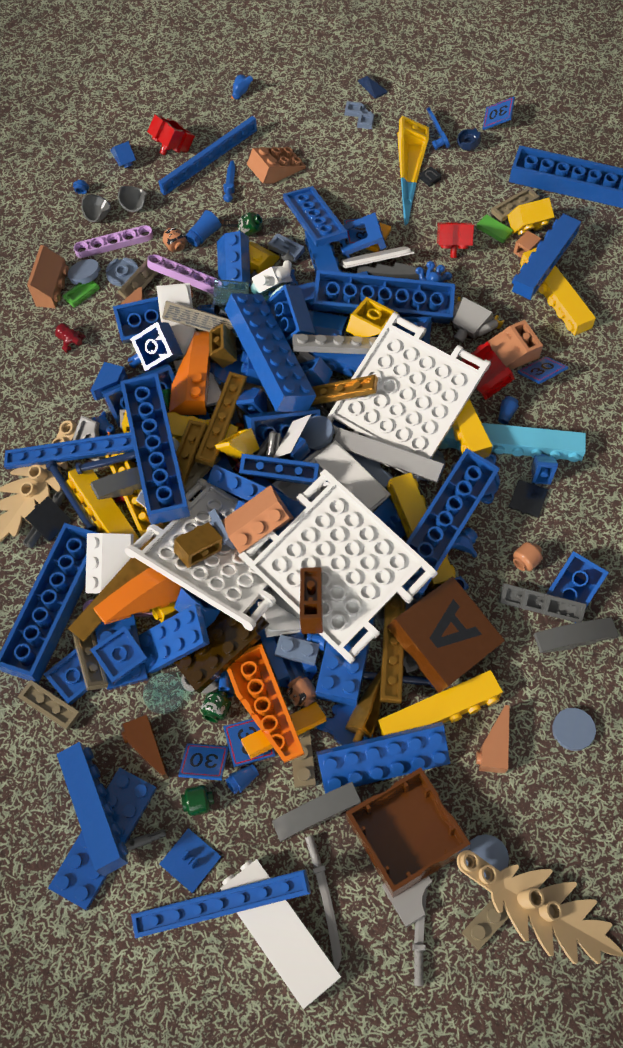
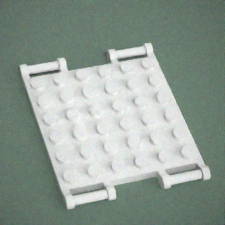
[327,312,491,482]
[238,469,438,664]
[125,478,276,631]

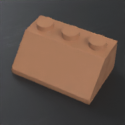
[27,245,69,308]
[222,485,294,553]

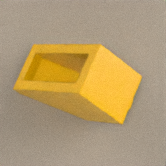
[215,428,260,459]

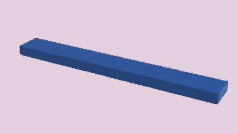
[158,116,257,195]
[4,432,134,469]
[131,869,311,938]

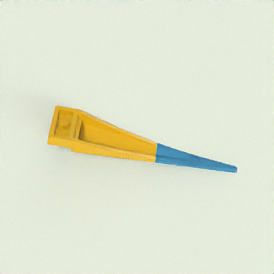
[397,116,429,226]

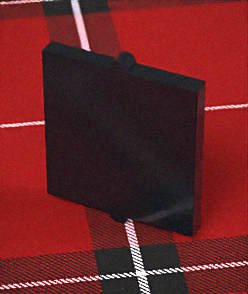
[508,480,548,518]
[25,496,71,542]

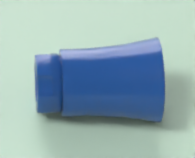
[185,210,221,247]

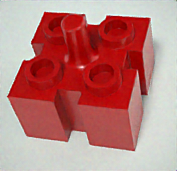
[147,114,195,155]
[437,222,474,258]

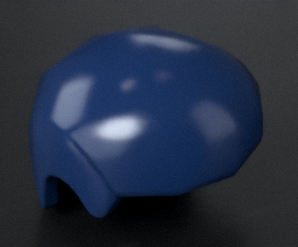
[457,128,481,151]

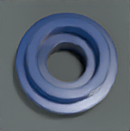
[73,180,89,194]

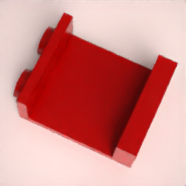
[461,341,515,400]

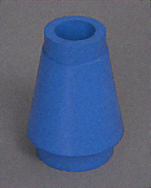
[498,396,519,425]
[226,764,259,794]

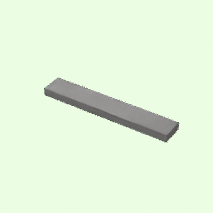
[333,427,445,483]

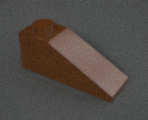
[300,567,323,634]
[121,715,169,780]

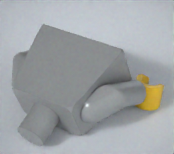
[451,297,505,343]

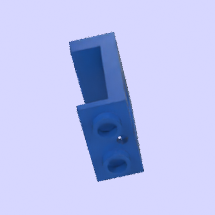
[339,213,387,258]

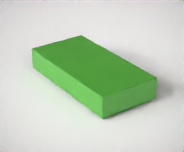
[476,214,513,243]
[62,281,100,308]

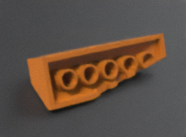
[169,331,211,415]
[94,567,183,625]
[227,643,305,763]

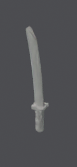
[305,835,342,970]
[412,889,427,986]

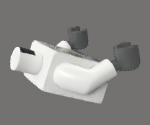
[250,251,294,296]

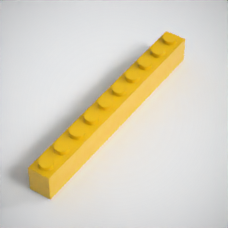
[66,469,179,623]

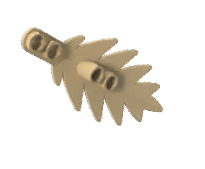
[0,421,77,543]
[457,850,623,964]

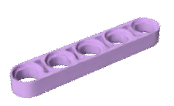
[74,225,153,258]
[147,254,222,294]

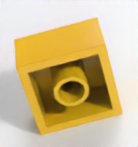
[507,198,554,235]

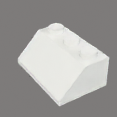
[86,533,134,593]

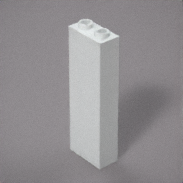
[220,859,341,1009]

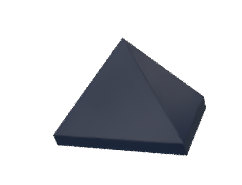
[358,74,387,99]

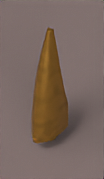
[345,670,381,742]

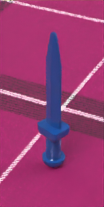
[223,160,235,203]

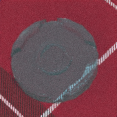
[143,673,184,714]

